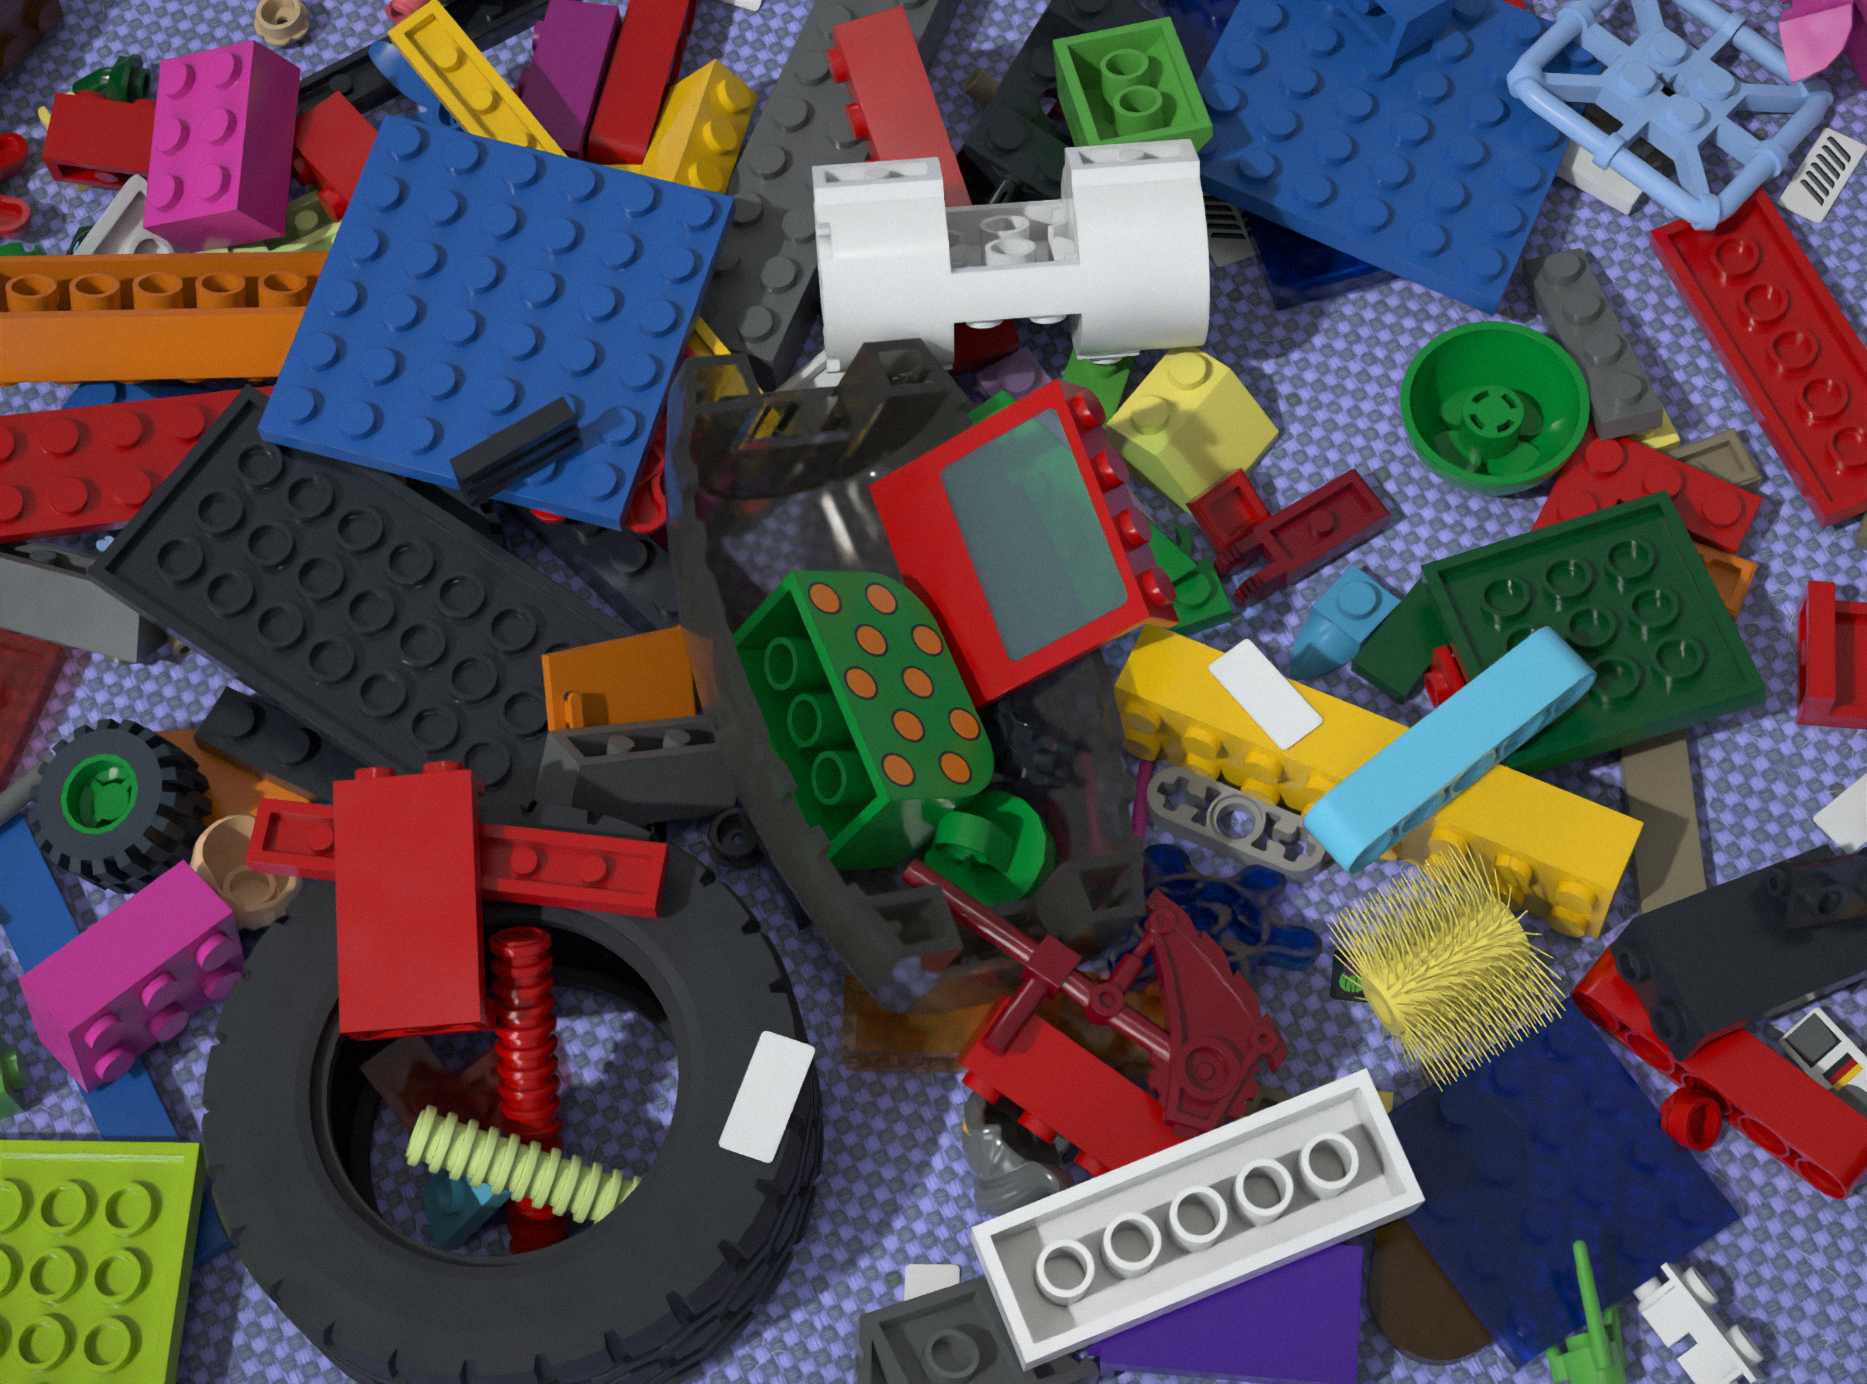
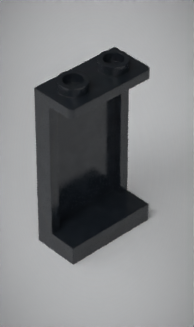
[1610,844,1867,1062]

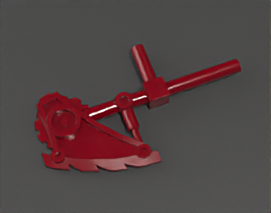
[900,858,1289,1140]

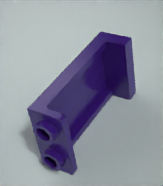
[1087,1244,1363,1384]

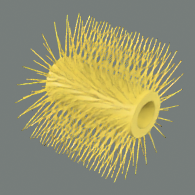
[1328,842,1566,1092]

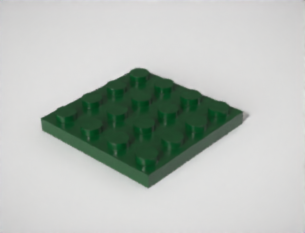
[1421,490,1766,776]

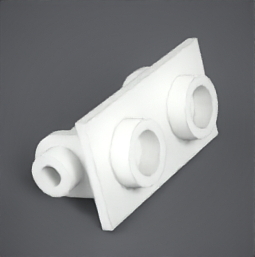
[1633,1263,1767,1384]

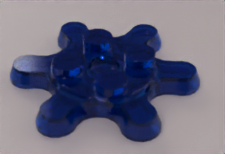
[1076,844,1323,995]

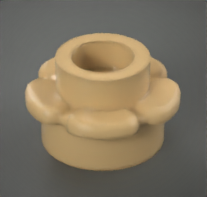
[254,0,310,47]

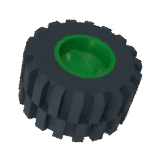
[28,718,212,894]

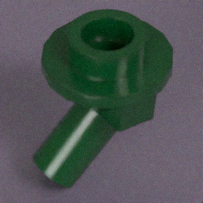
[72,54,151,103]

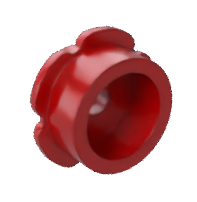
[1658,1087,1722,1154]

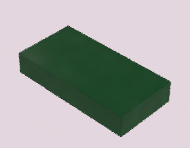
[1351,576,1451,705]

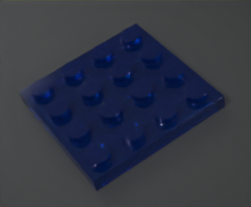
[1387,996,1741,1372]

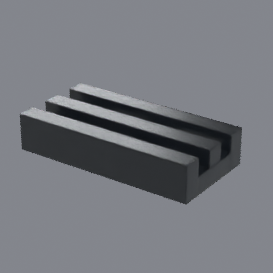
[449,396,584,508]

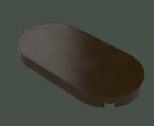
[1367,1093,1525,1366]

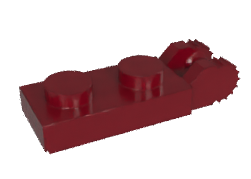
[1213,469,1391,608]

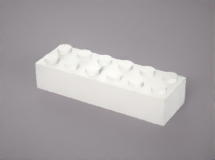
[970,1068,1425,1372]

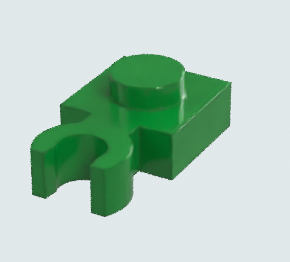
[1168,524,1233,637]

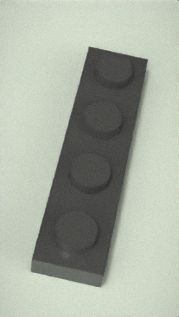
[1522,248,1663,441]

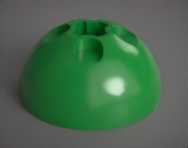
[1400,321,1590,496]

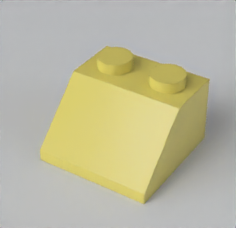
[1106,346,1279,516]

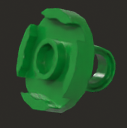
[924,791,1056,921]

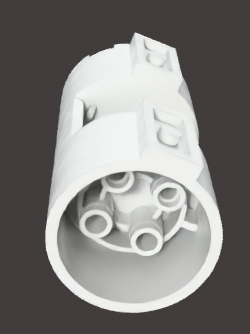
[812,139,1210,378]

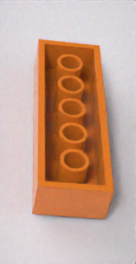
[0,251,329,387]

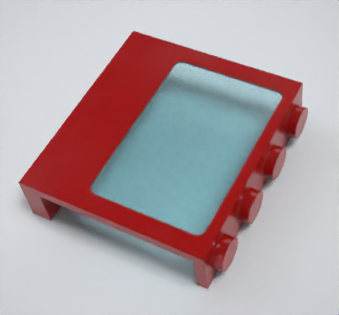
[869,378,1180,719]

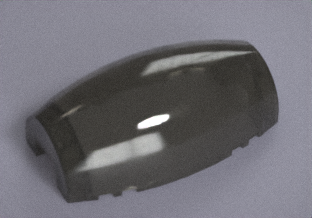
[664,338,1145,1015]

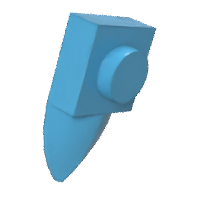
[1291,564,1401,681]

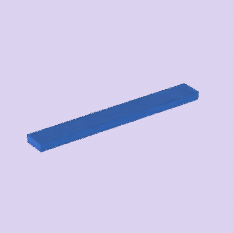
[0,812,234,1270]

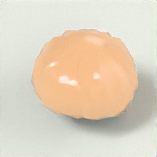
[190,814,304,931]

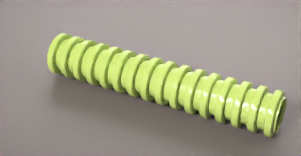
[405,1105,643,1224]

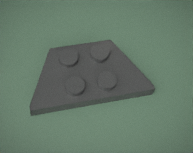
[853,1276,1101,1384]

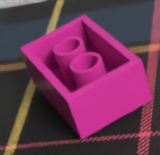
[143,40,301,253]
[18,859,246,1093]

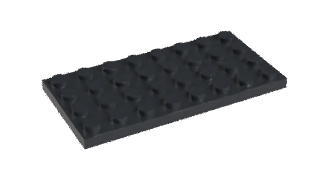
[86,383,637,812]

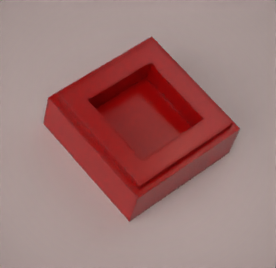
[1185,468,1272,555]

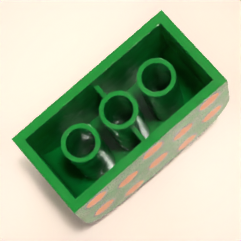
[724,570,994,872]

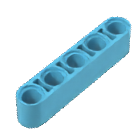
[1302,626,1597,875]

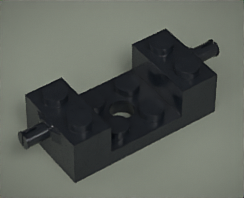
[955,0,1159,205]

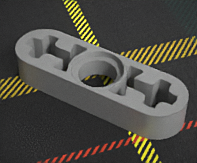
[1147,767,1326,884]

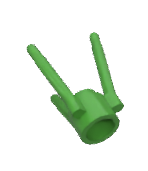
[1510,1229,1629,1384]

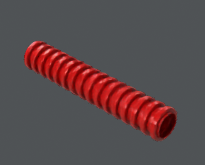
[488,926,570,1255]

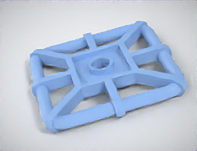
[1506,0,1834,231]

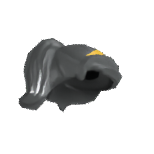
[961,1091,1072,1217]

